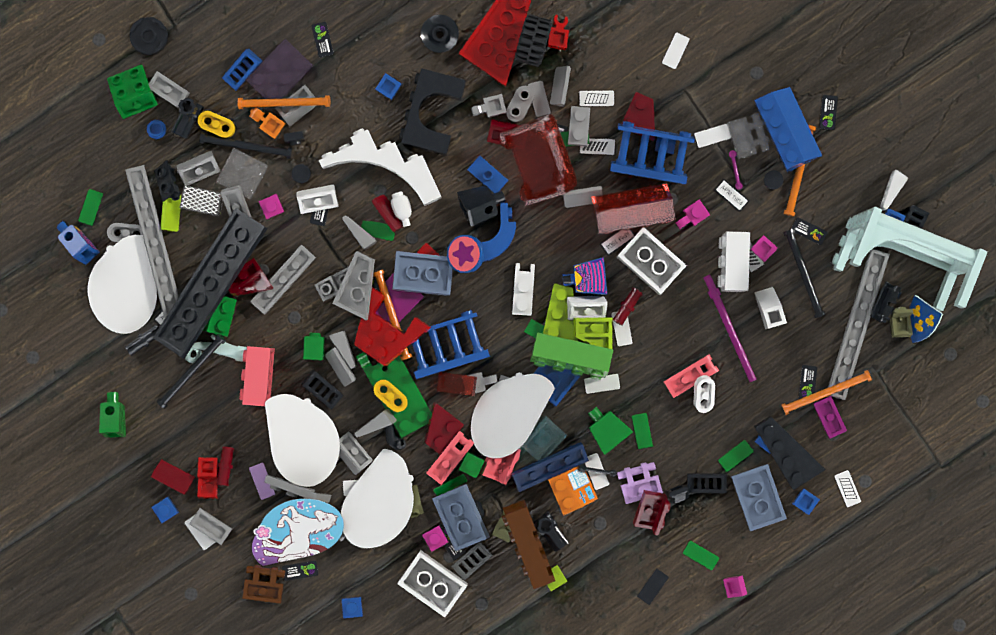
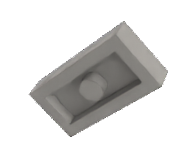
[149,71,190,109]
[568,106,590,147]
[221,185,252,218]

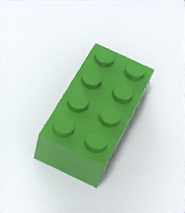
[530,333,613,380]

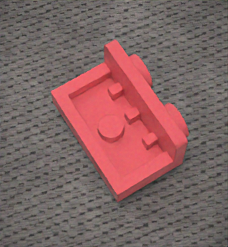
[479,449,521,485]

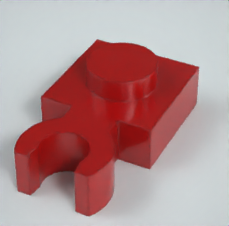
[547,15,569,50]

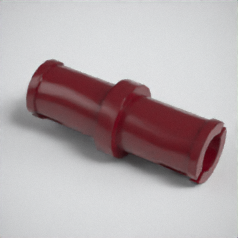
[613,287,643,326]
[216,446,234,486]

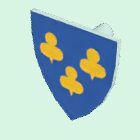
[910,295,943,343]

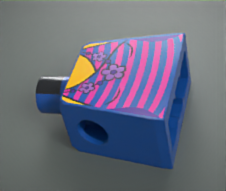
[57,221,100,265]
[563,258,607,295]

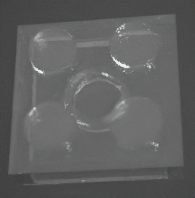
[216,148,268,200]

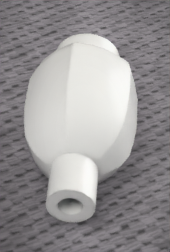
[391,192,412,227]

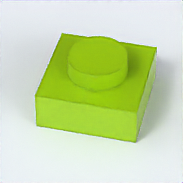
[547,565,567,591]

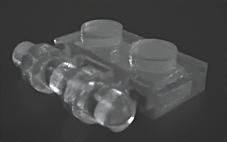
[727,113,770,160]

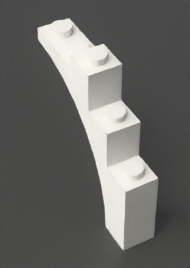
[319,129,442,206]

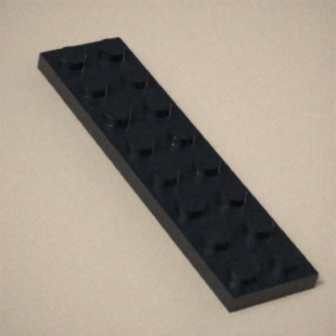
[153,208,268,359]

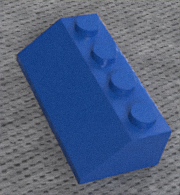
[755,87,822,172]

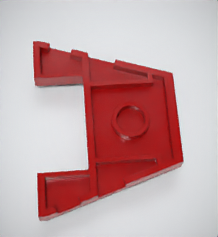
[354,287,431,366]

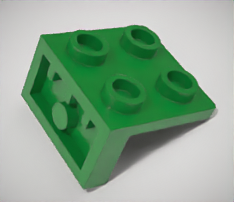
[107,65,158,119]

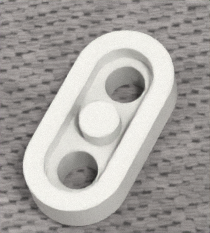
[694,375,715,413]

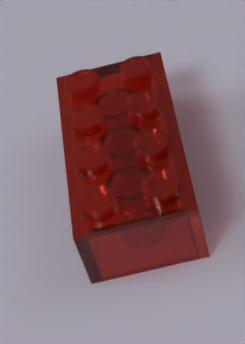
[591,184,675,234]

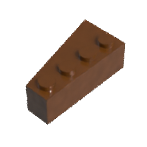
[502,500,555,589]

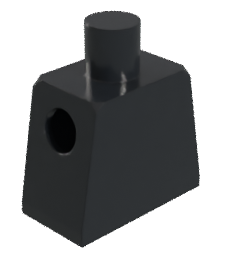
[457,186,505,226]

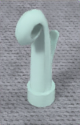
[185,334,247,363]

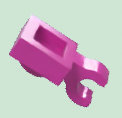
[675,199,710,229]

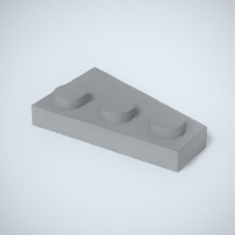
[332,251,375,320]
[264,475,332,502]

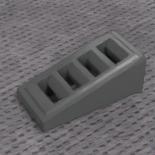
[451,541,493,581]

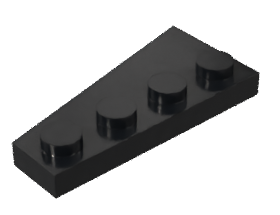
[754,416,826,490]

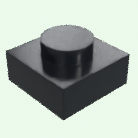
[283,131,305,146]

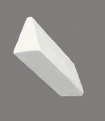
[297,185,338,214]
[567,296,607,320]

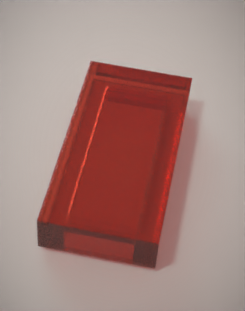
[437,372,477,396]

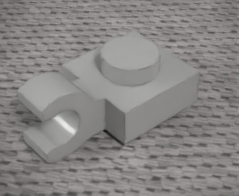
[471,94,506,118]
[463,372,498,395]

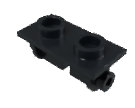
[154,160,181,202]
[870,281,902,323]

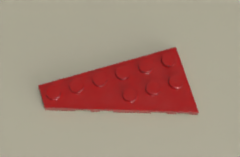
[459,0,531,87]

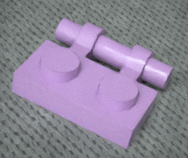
[617,462,663,504]

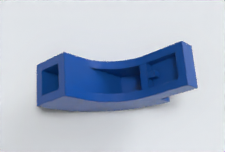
[481,203,516,262]

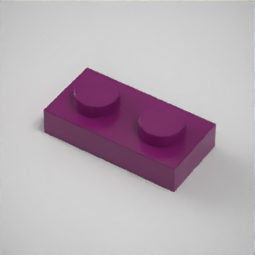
[813,396,847,439]

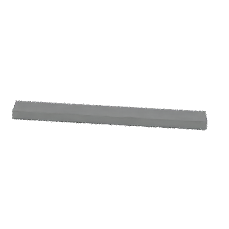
[125,165,179,318]
[828,249,890,400]

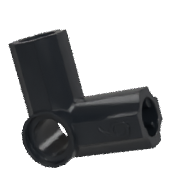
[171,97,204,139]
[533,511,569,552]

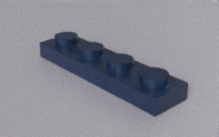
[511,442,589,492]

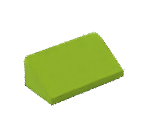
[161,195,181,232]

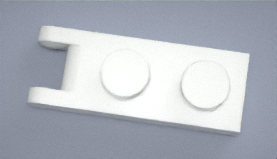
[512,263,535,316]

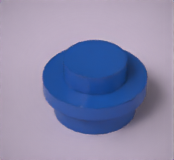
[147,120,166,139]

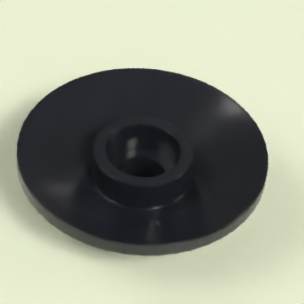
[421,15,459,53]

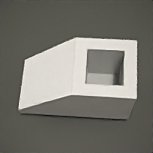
[754,287,787,329]

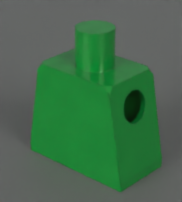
[99,392,126,438]
[588,407,633,455]

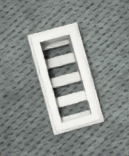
[880,170,908,211]

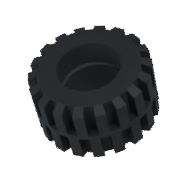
[515,14,552,67]

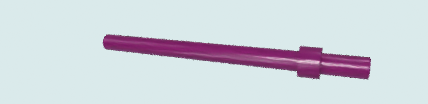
[703,274,756,382]

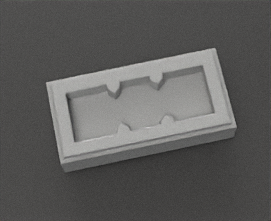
[189,508,232,545]

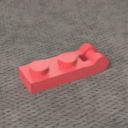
[663,354,719,398]
[427,431,474,485]

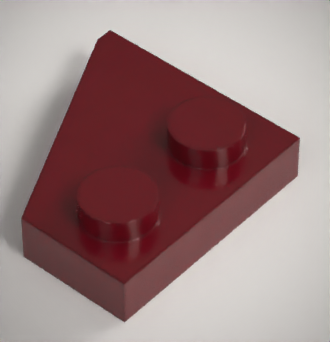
[622,92,655,142]
[229,258,273,296]
[425,402,464,455]

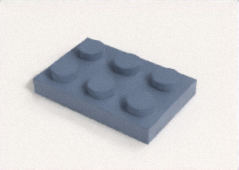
[392,251,452,296]
[731,464,787,531]
[432,484,490,551]

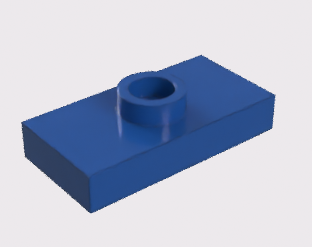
[467,156,509,193]

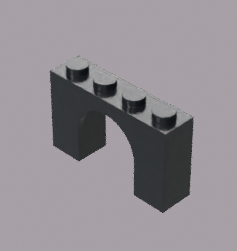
[399,68,466,156]

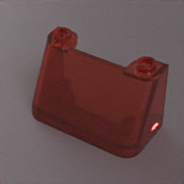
[500,114,577,206]

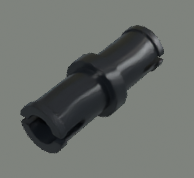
[124,324,159,356]

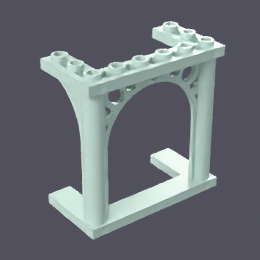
[832,207,987,311]

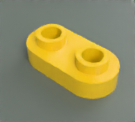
[198,111,235,138]
[374,380,408,412]

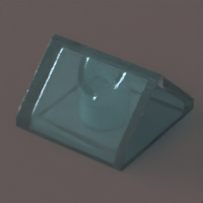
[522,415,567,461]

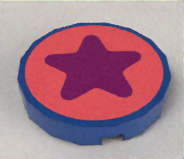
[447,235,484,273]

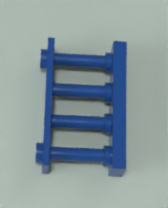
[610,121,695,184]
[406,310,490,379]

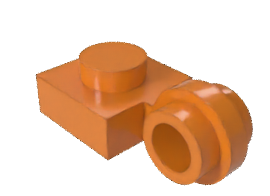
[249,107,286,139]

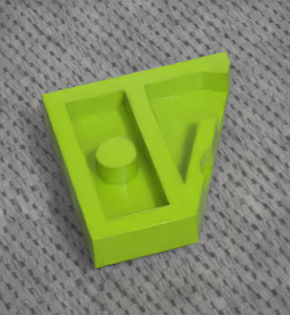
[573,317,613,349]

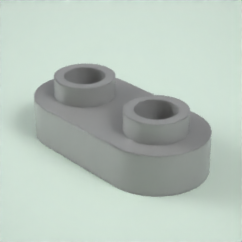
[506,86,534,123]
[107,223,142,242]

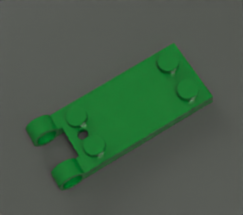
[356,352,432,438]

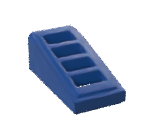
[222,49,263,91]

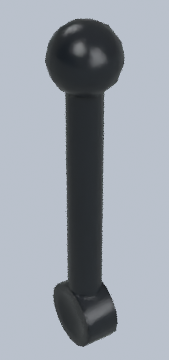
[578,464,617,477]

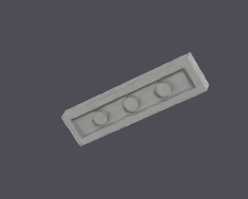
[250,245,316,315]

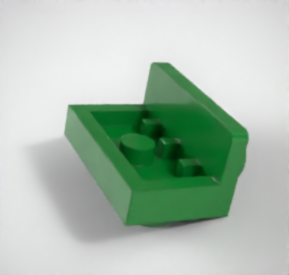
[203,297,237,337]

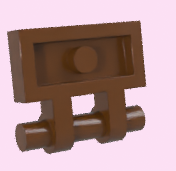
[242,565,286,604]

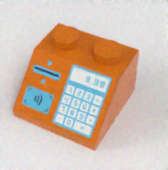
[548,466,598,516]

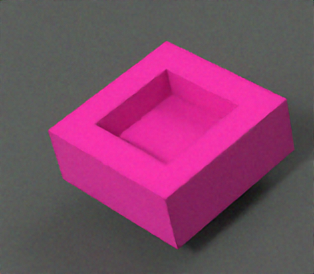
[259,194,284,219]
[750,235,778,262]
[422,525,449,552]
[723,575,747,598]

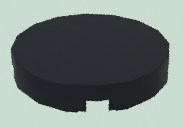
[130,17,168,55]

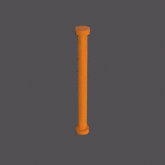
[238,95,330,109]
[783,125,816,217]
[373,270,412,361]
[781,370,872,415]

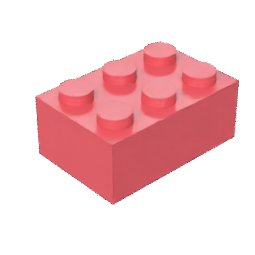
[240,346,275,406]

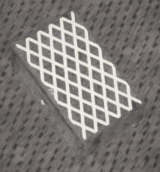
[179,185,223,217]

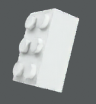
[617,227,687,295]
[718,232,750,292]
[397,550,468,617]

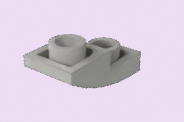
[315,267,349,302]

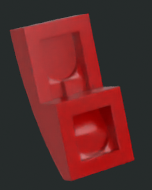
[197,457,218,499]

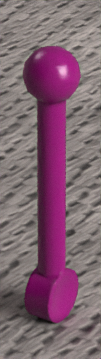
[729,150,743,190]

